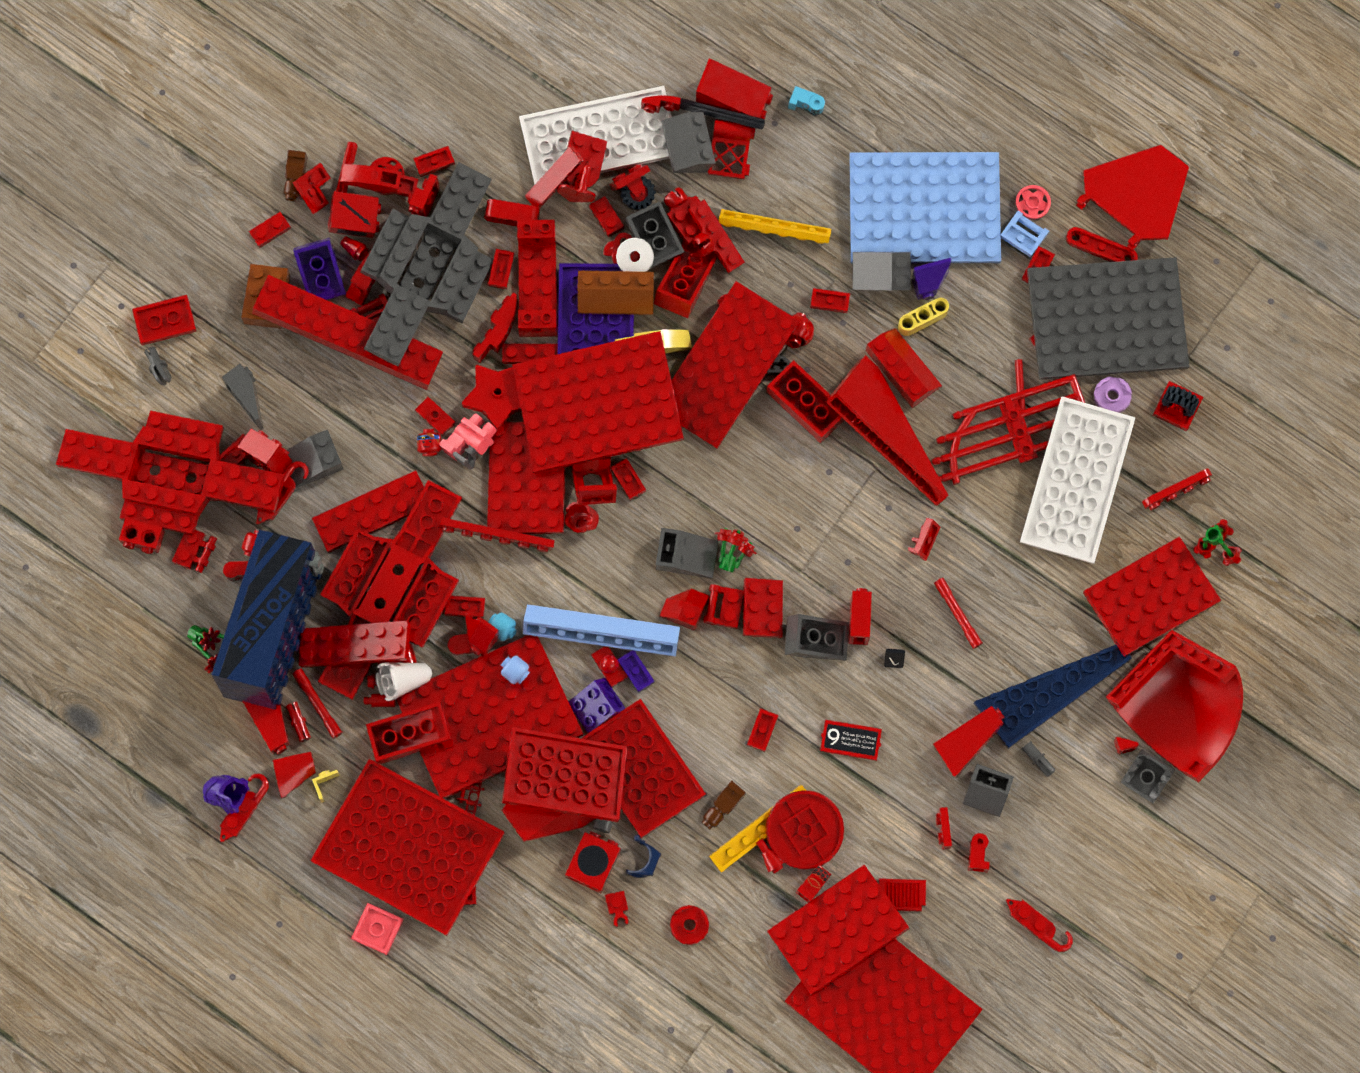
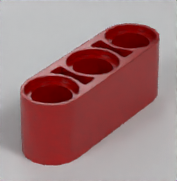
[484,199,540,226]

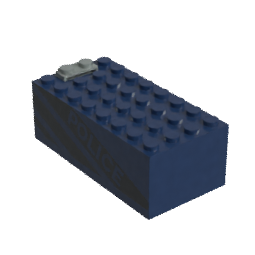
[211,530,324,710]

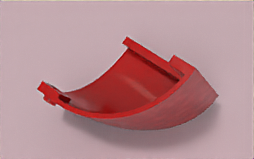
[1106,630,1243,783]

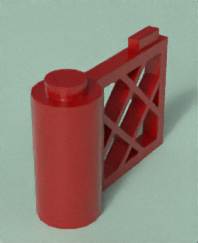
[708,120,755,179]

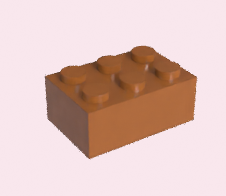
[241,264,290,329]

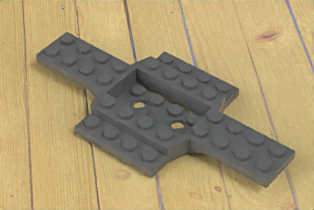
[360,162,494,366]

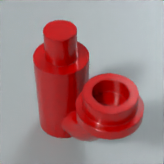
[364,674,396,707]

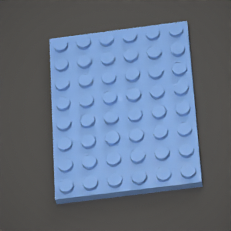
[849,152,1001,263]

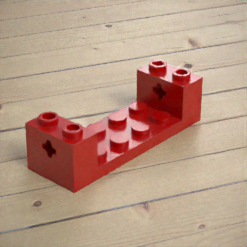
[517,220,557,337]

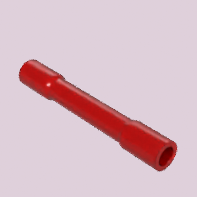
[934,577,983,649]
[292,668,343,739]

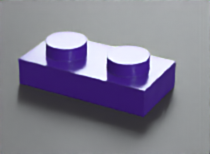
[618,650,655,693]

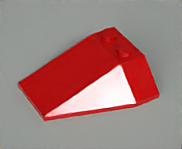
[502,804,595,842]

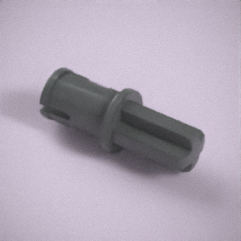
[1022,741,1055,777]

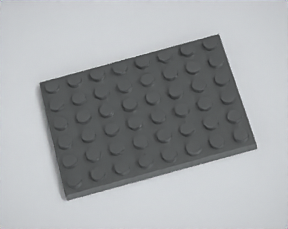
[1027,257,1190,380]

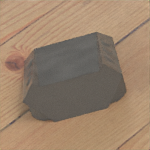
[1121,748,1175,804]

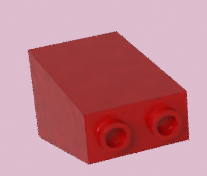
[696,58,773,119]

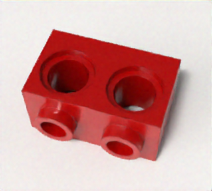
[119,518,165,554]

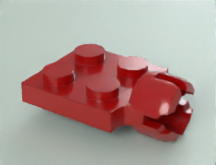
[664,187,701,246]

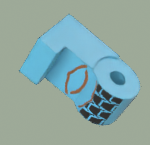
[788,86,825,115]

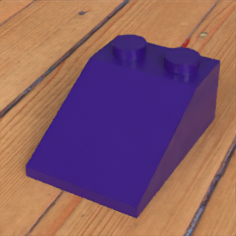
[293,237,346,300]

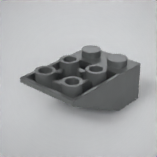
[656,528,718,579]

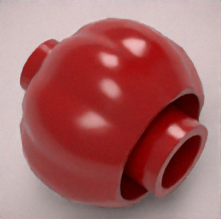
[786,312,814,348]

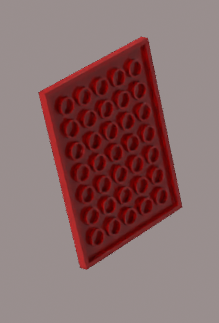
[512,331,684,474]
[396,635,584,799]
[310,759,505,936]
[784,939,983,1073]

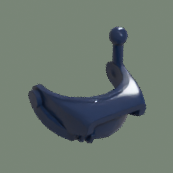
[626,835,661,878]

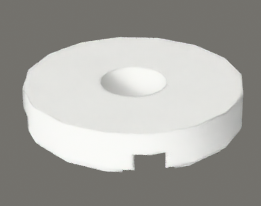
[616,238,654,272]

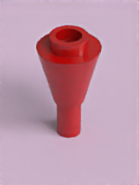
[756,839,784,874]

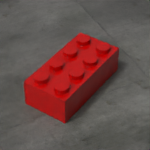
[766,360,844,443]

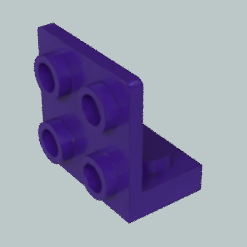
[568,678,625,733]

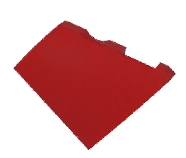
[273,752,316,799]

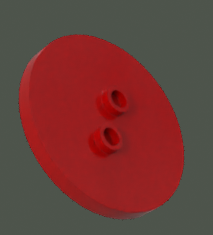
[766,790,844,869]

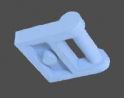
[1000,210,1049,258]

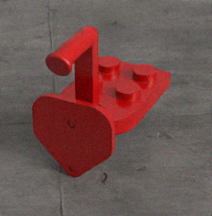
[557,131,607,202]

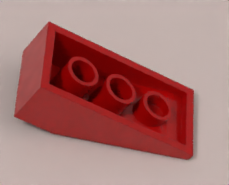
[654,241,718,319]
[366,702,451,764]

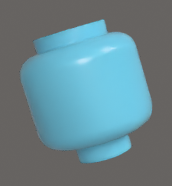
[488,612,517,641]

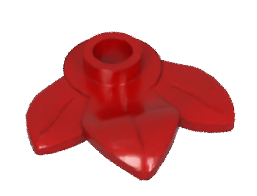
[603,232,640,264]

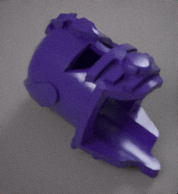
[203,775,249,814]

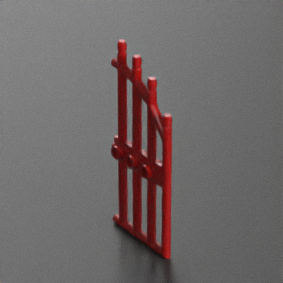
[931,374,1085,485]

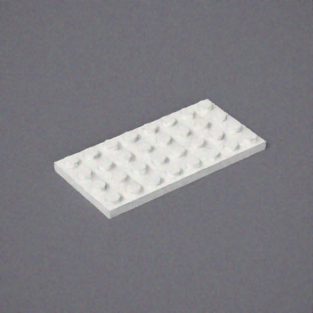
[519,86,672,185]
[1020,397,1135,564]

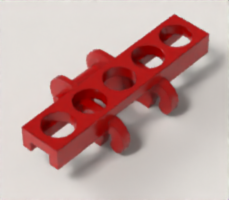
[457,782,485,815]

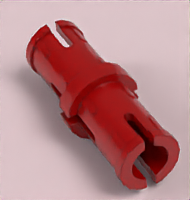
[286,702,311,742]

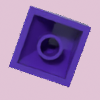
[911,258,951,300]

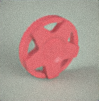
[1015,185,1051,220]

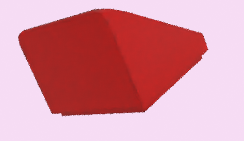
[1114,737,1139,754]

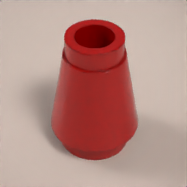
[340,236,369,261]

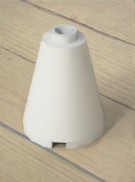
[376,662,432,701]

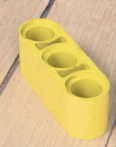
[898,298,949,336]

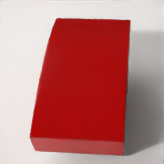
[641,95,681,113]

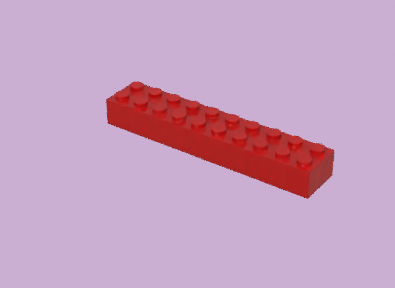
[252,275,443,390]

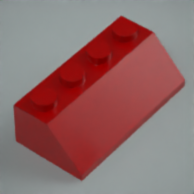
[866,328,942,408]

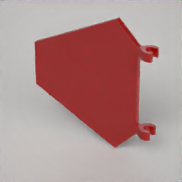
[1076,145,1189,251]

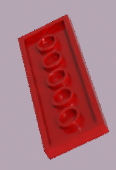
[312,470,424,553]
[298,621,411,668]

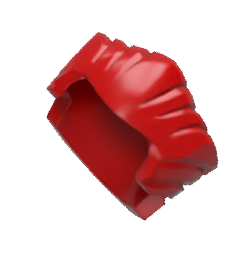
[565,502,599,534]

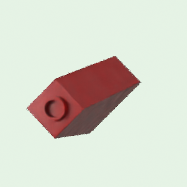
[242,701,290,754]
[933,706,1005,778]

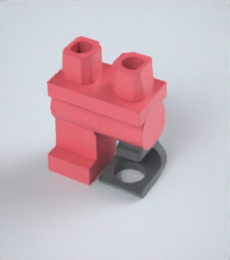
[439,413,497,470]

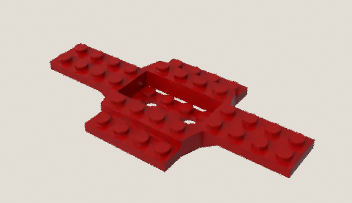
[55,410,285,535]
[318,480,462,700]

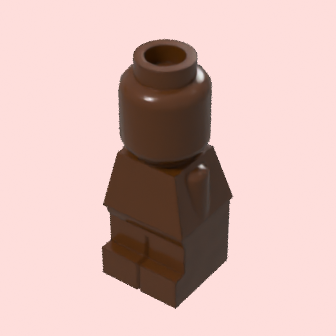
[283,150,308,202]
[701,780,746,830]

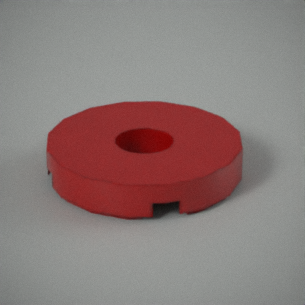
[670,905,709,945]

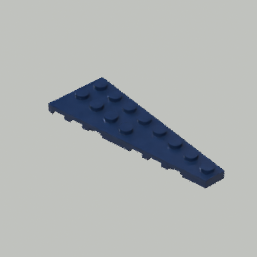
[973,645,1132,749]

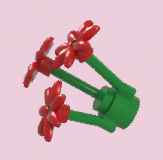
[187,625,224,673]

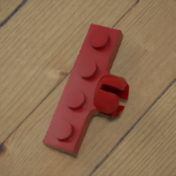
[688,199,745,273]

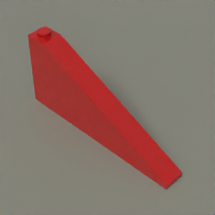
[826,355,949,506]

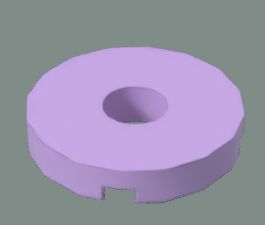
[1093,377,1132,413]

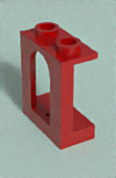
[572,457,617,505]

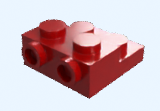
[407,173,440,217]

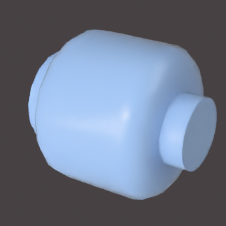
[501,656,530,684]

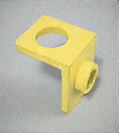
[312,770,340,803]

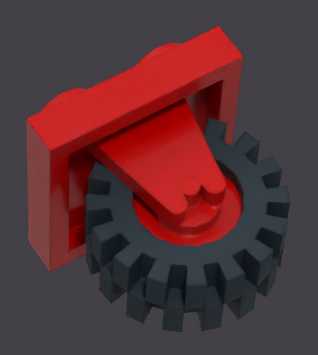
[609,163,656,210]
[1153,381,1203,432]

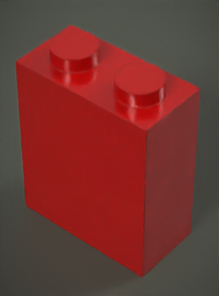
[848,588,872,645]

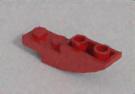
[340,164,418,197]
[473,292,517,364]

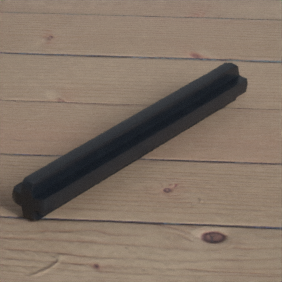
[680,98,765,130]

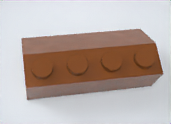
[578,271,654,315]

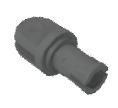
[144,347,172,385]

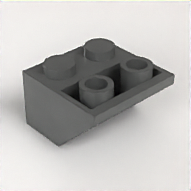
[963,764,1014,817]

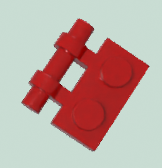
[172,530,217,573]

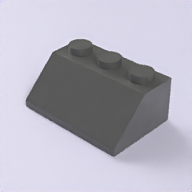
[661,112,716,173]

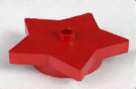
[462,365,521,431]

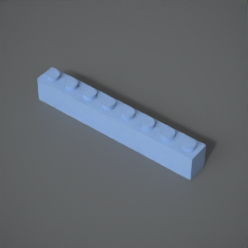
[523,604,680,657]

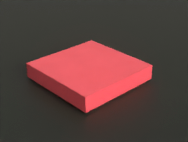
[351,903,404,955]

